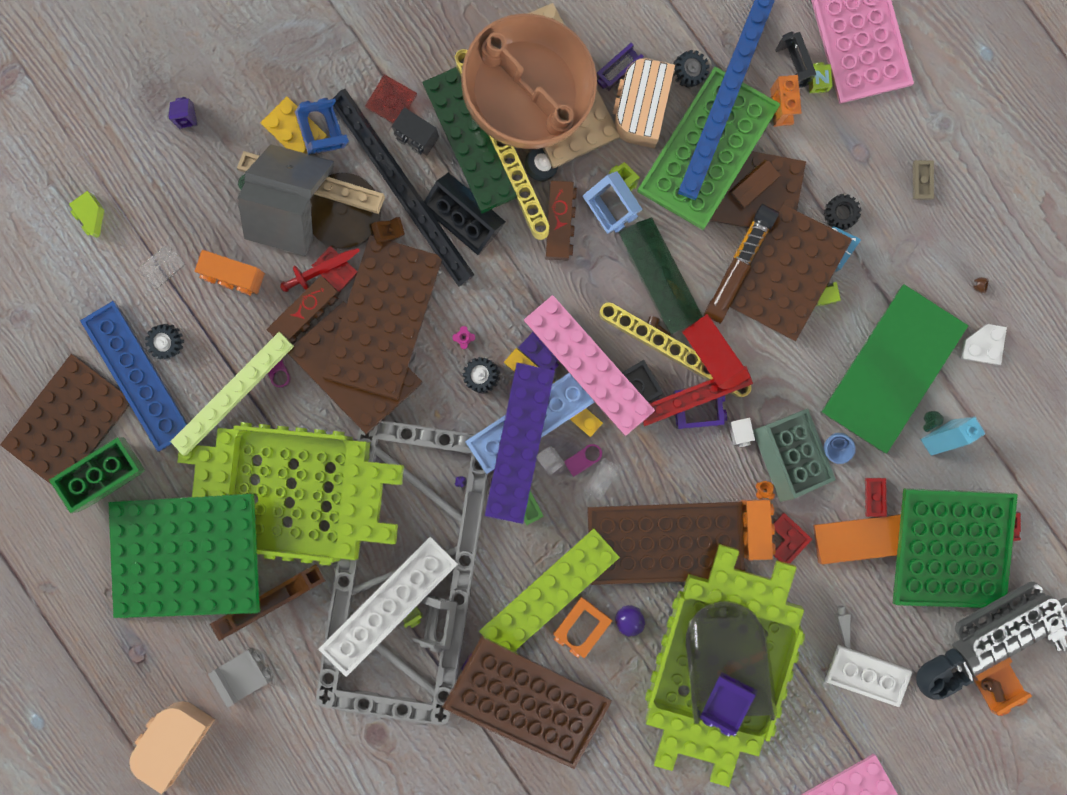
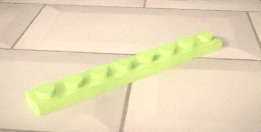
[170,332,294,456]

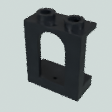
[775,32,816,89]

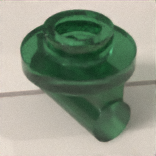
[923,411,944,432]

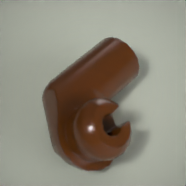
[981,678,1006,702]

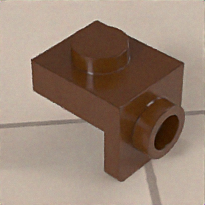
[371,217,405,243]

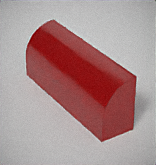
[682,314,751,389]

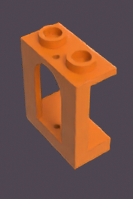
[770,75,802,127]
[553,596,612,658]

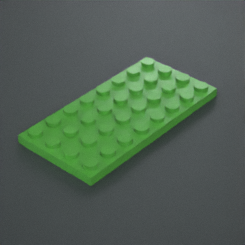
[637,67,780,231]

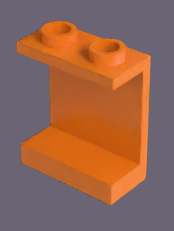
[973,658,1032,716]

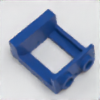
[295,98,349,155]

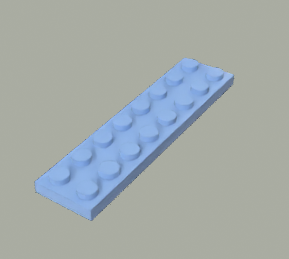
[465,373,594,474]

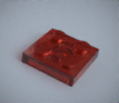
[365,74,417,124]

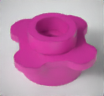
[452,326,475,349]

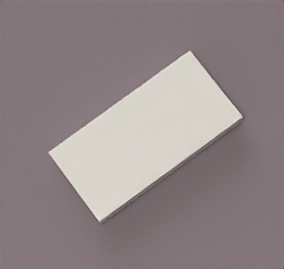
[825,645,913,707]

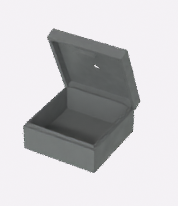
[237,144,334,256]

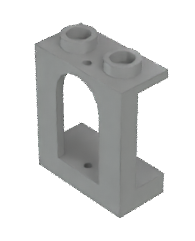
[413,595,457,652]

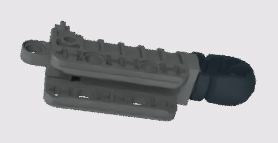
[916,582,1067,700]

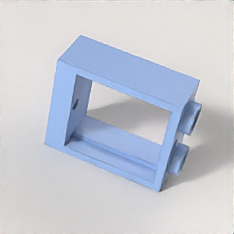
[583,171,643,234]

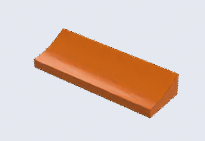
[813,514,901,564]

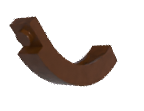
[210,564,325,641]

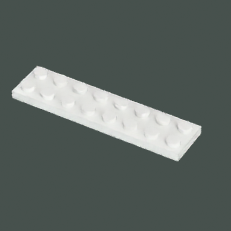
[318,537,458,677]

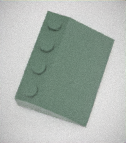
[753,409,836,502]

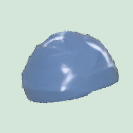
[824,433,856,464]

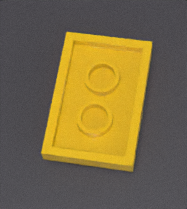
[260,96,328,154]

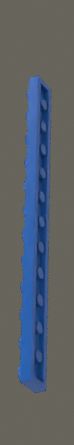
[678,0,775,200]

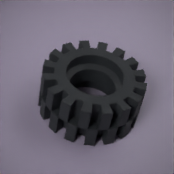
[824,194,861,230]

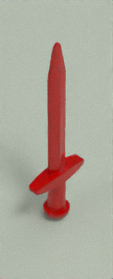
[280,248,360,292]

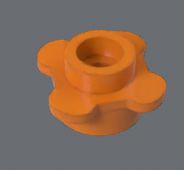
[755,481,775,500]

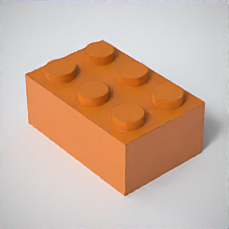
[194,250,265,296]
[741,499,776,560]

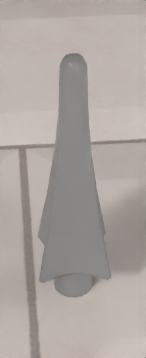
[835,606,851,649]

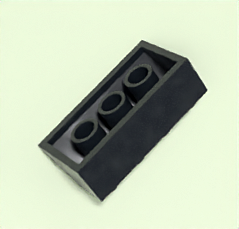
[424,172,506,255]

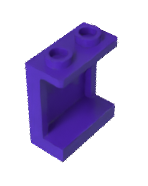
[699,672,757,737]

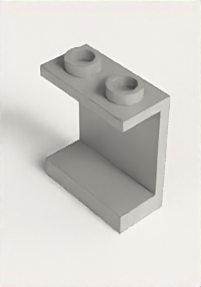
[208,648,272,708]

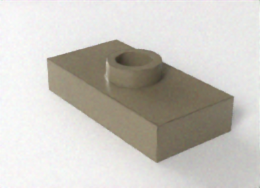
[913,160,934,200]

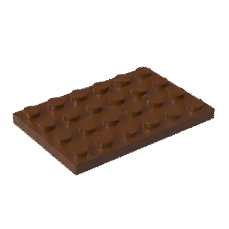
[729,204,852,342]
[0,354,130,485]

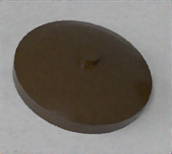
[310,173,381,249]

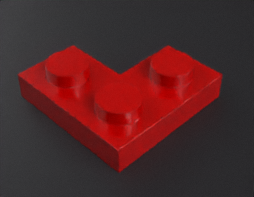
[773,513,812,564]

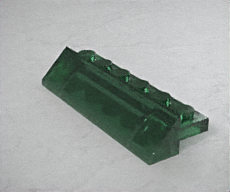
[619,217,703,335]

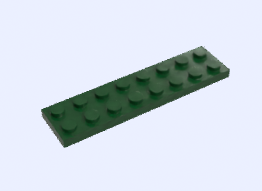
[422,67,517,213]

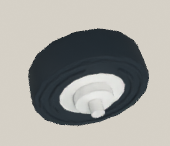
[524,148,558,182]

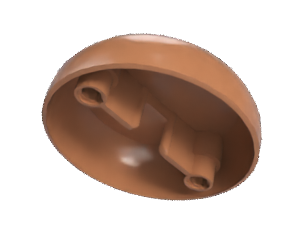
[461,14,597,149]

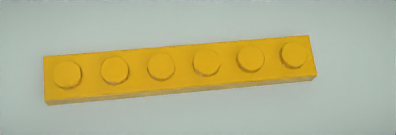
[504,348,603,437]

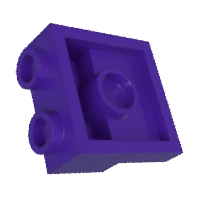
[518,332,559,370]

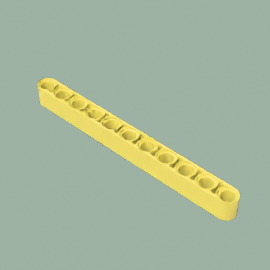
[455,49,549,240]

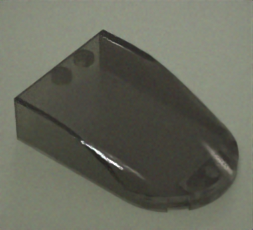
[686,601,777,724]

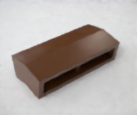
[729,159,781,209]

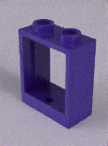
[673,390,727,429]

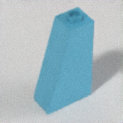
[920,417,986,456]

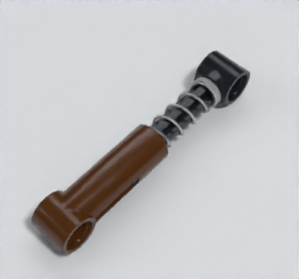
[703,204,779,324]

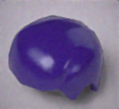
[615,605,645,637]

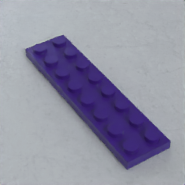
[484,363,555,524]

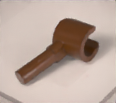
[647,316,671,336]

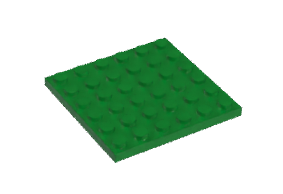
[892,488,1018,608]

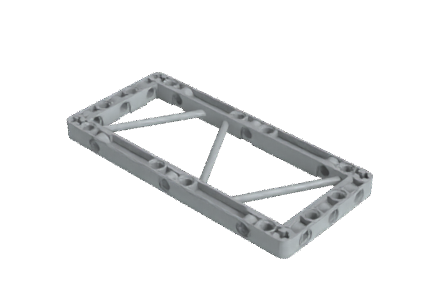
[316,420,488,725]

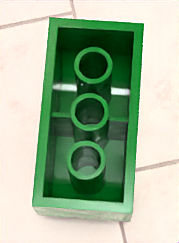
[49,437,145,514]

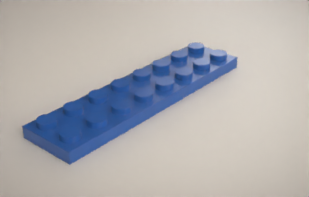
[80,301,188,452]

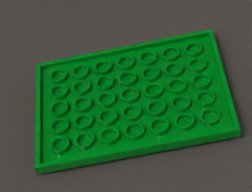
[108,494,260,618]

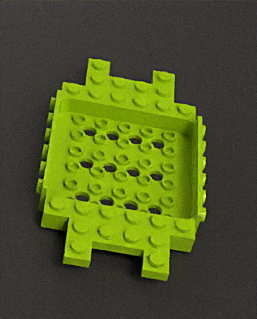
[177,422,404,565]
[645,544,805,787]

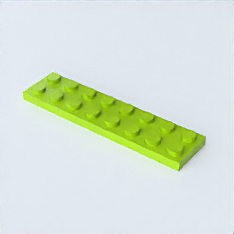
[479,528,620,651]

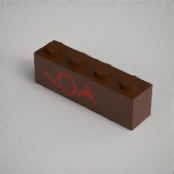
[546,181,577,261]
[266,276,340,344]

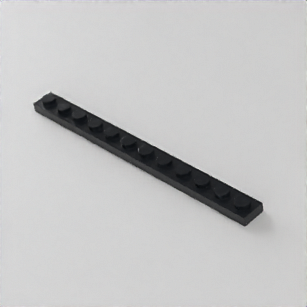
[333,89,474,287]

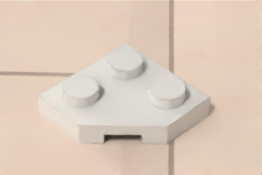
[961,324,1007,365]

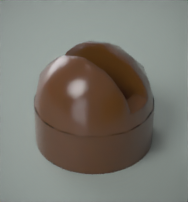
[973,277,989,293]

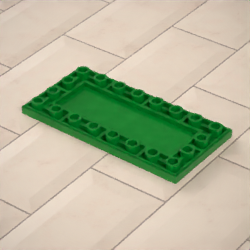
[821,284,969,454]

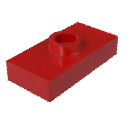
[865,478,887,517]

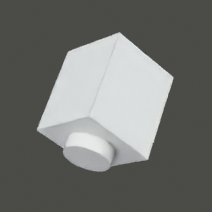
[728,418,755,447]

